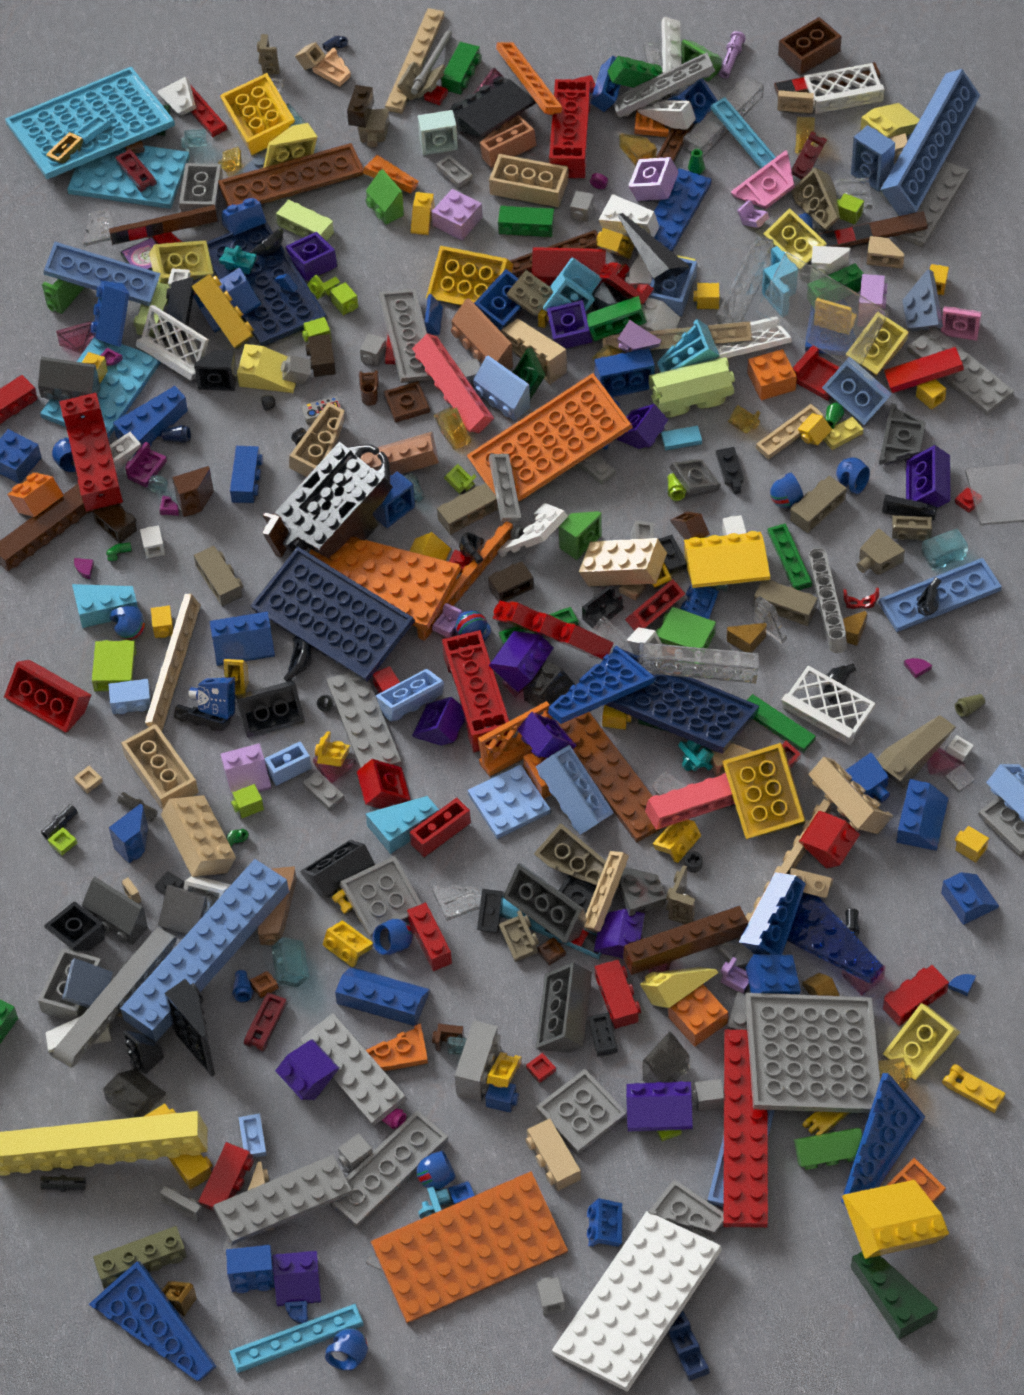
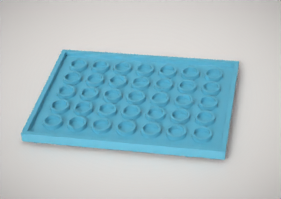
[5,67,175,179]

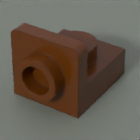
[432,1023,464,1052]

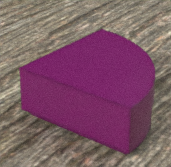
[100,348,123,366]
[159,495,179,516]
[74,558,94,579]
[904,658,932,678]

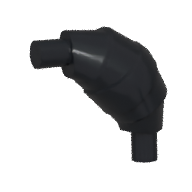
[248,228,284,255]
[459,532,484,564]
[917,577,942,615]
[283,637,312,682]
[823,663,856,709]

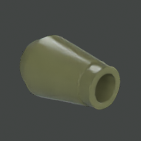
[955,694,985,717]

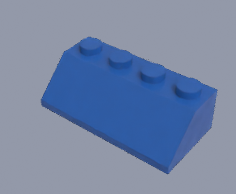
[335,967,430,1026]

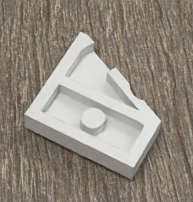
[157,77,196,116]

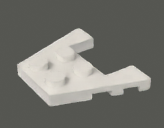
[497,503,568,557]

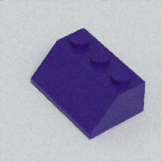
[906,445,951,508]
[489,631,554,692]
[626,1081,693,1132]

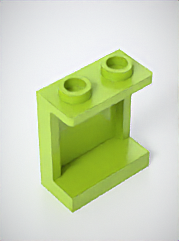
[92,640,137,691]

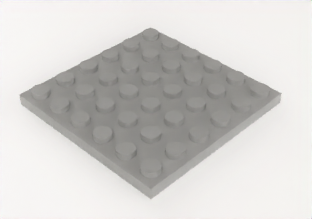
[745,993,880,1113]

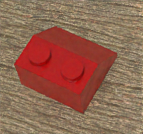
[357,759,411,809]
[799,811,860,869]

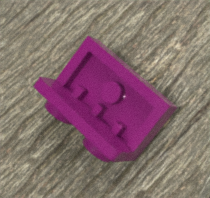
[125,442,167,488]

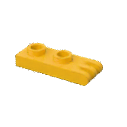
[802,1111,849,1135]

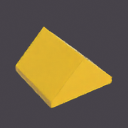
[409,532,451,561]

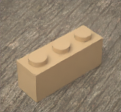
[526,1119,581,1191]

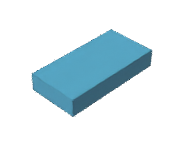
[73,115,111,144]
[661,426,702,451]

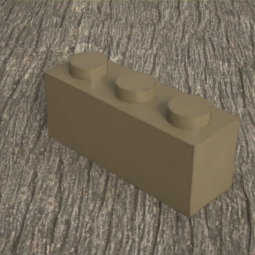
[790,476,847,533]
[437,483,498,535]
[194,546,243,607]
[754,580,818,626]

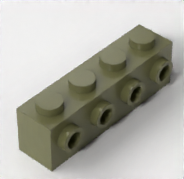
[93,1226,187,1288]

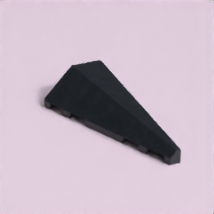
[617,213,690,284]

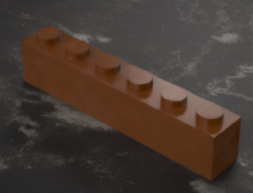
[0,484,93,572]
[623,906,748,975]

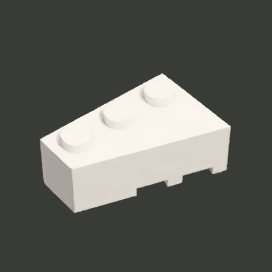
[599,194,659,238]

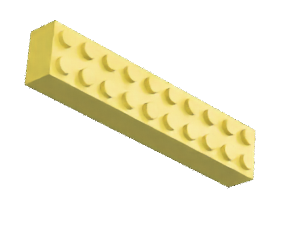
[0,1111,208,1176]

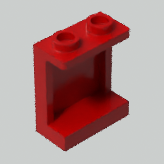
[599,262,654,304]
[793,345,840,401]

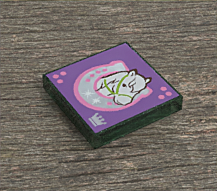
[120,237,157,271]

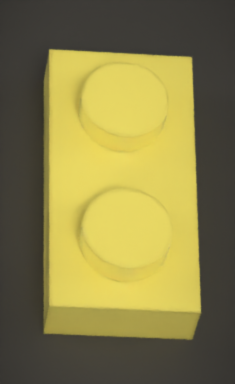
[823,417,863,450]

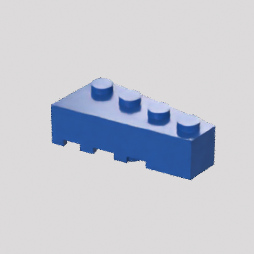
[113,386,188,456]
[739,872,806,955]

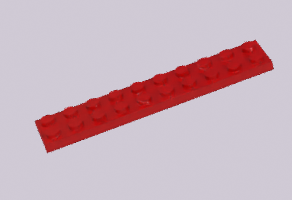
[723,1029,768,1228]

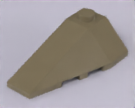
[791,167,840,230]
[877,715,956,788]
[534,823,606,886]

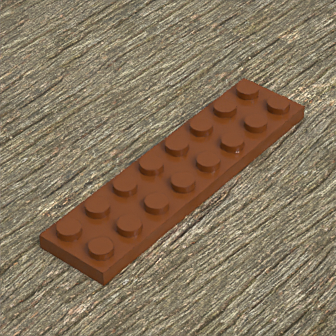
[218,143,364,206]
[556,712,665,843]

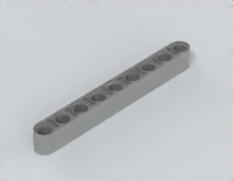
[53,927,177,1068]

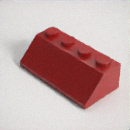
[532,247,606,290]
[4,660,91,732]

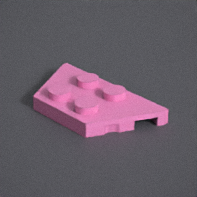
[731,150,795,209]

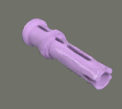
[719,31,746,79]

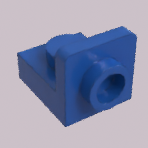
[448,1181,475,1204]

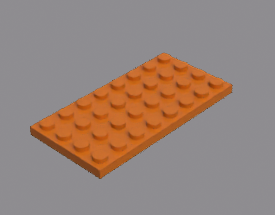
[466,373,633,502]
[309,536,461,630]
[371,1171,568,1324]

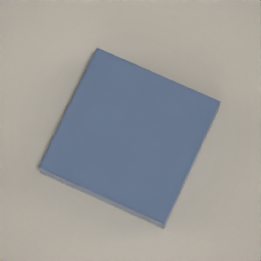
[62,958,113,1008]

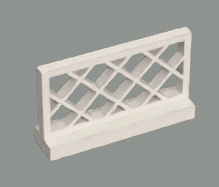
[804,63,885,114]
[136,305,209,381]
[715,316,792,358]
[781,666,876,746]

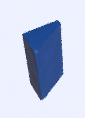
[425,294,443,335]

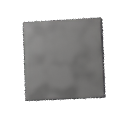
[669,459,721,494]
[158,885,207,934]

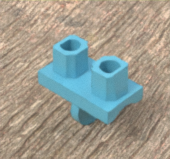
[418,1186,451,1219]

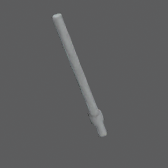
[411,30,452,94]

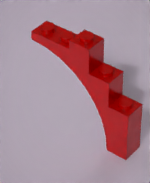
[492,601,614,660]

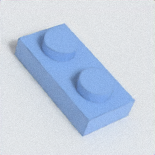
[238,1113,267,1158]

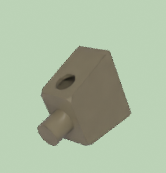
[357,109,390,148]
[857,529,905,575]

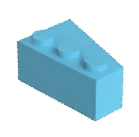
[657,319,720,372]
[72,584,138,628]
[366,796,439,854]

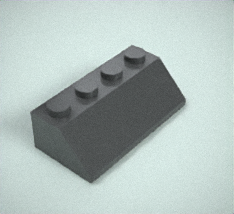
[503,863,587,943]
[536,962,592,1053]

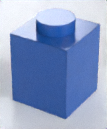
[485,1083,519,1113]

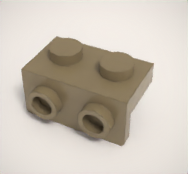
[257,34,280,74]
[892,516,932,541]
[499,910,539,962]

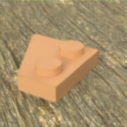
[312,48,351,87]

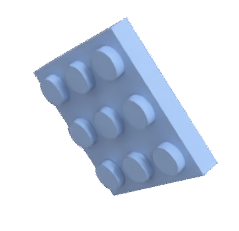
[468,764,550,839]

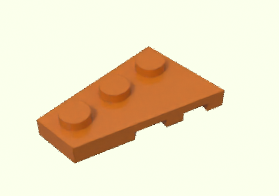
[363,155,419,194]
[366,1023,428,1071]

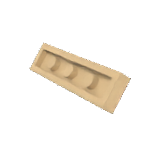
[756,404,824,460]
[583,851,629,932]

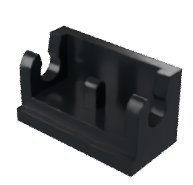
[582,585,624,631]

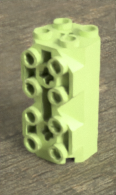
[649,357,735,417]

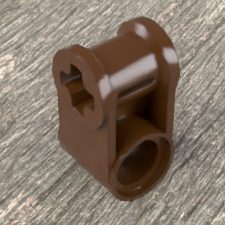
[359,370,379,406]

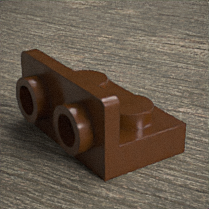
[262,513,289,557]

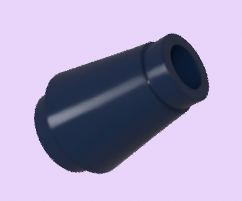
[162,425,191,443]

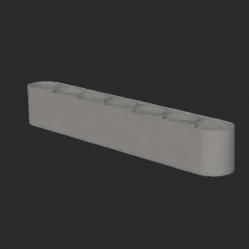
[809,548,847,653]

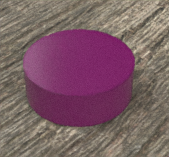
[590,173,608,189]

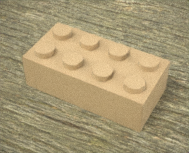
[489,154,568,208]
[579,538,667,587]
[121,724,199,810]
[161,795,236,877]

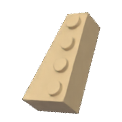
[501,319,567,384]
[289,402,345,477]
[808,757,893,834]

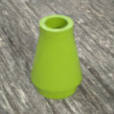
[667,473,686,501]

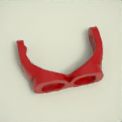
[843,588,879,609]

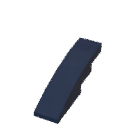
[667,1309,710,1381]

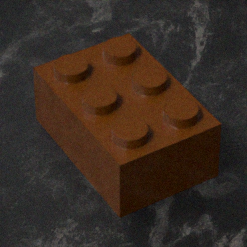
[778,17,842,75]

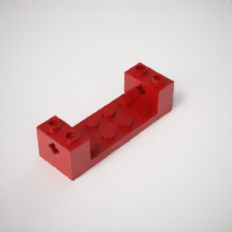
[549,79,591,178]
[59,393,123,511]
[442,630,510,753]

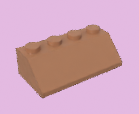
[451,298,513,370]
[361,432,439,475]

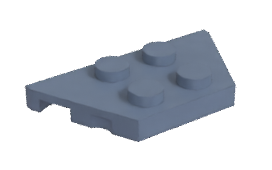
[902,269,943,331]

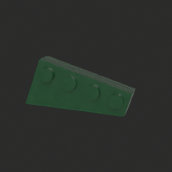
[851,1252,938,1340]

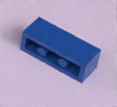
[590,55,621,112]
[230,446,263,503]

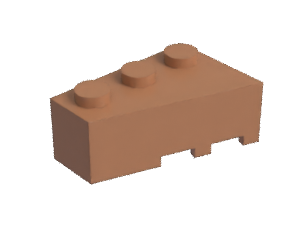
[480,115,537,168]

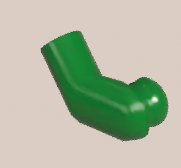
[106,542,132,561]
[226,829,249,847]

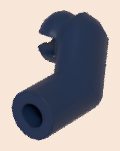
[322,36,348,51]

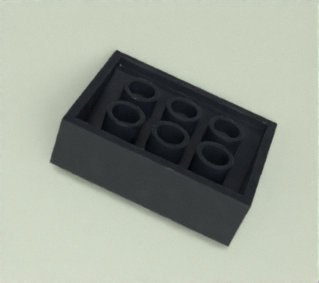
[447,76,536,138]
[164,979,215,1077]

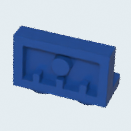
[680,585,719,619]
[587,1198,622,1247]

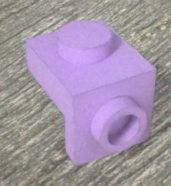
[738,201,770,228]
[432,603,462,638]
[720,957,749,993]

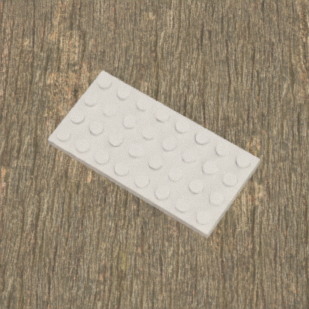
[552,1211,722,1392]

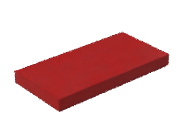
[884,347,964,393]

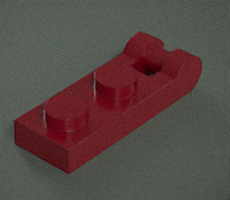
[791,131,827,180]
[115,149,157,192]
[244,992,287,1052]

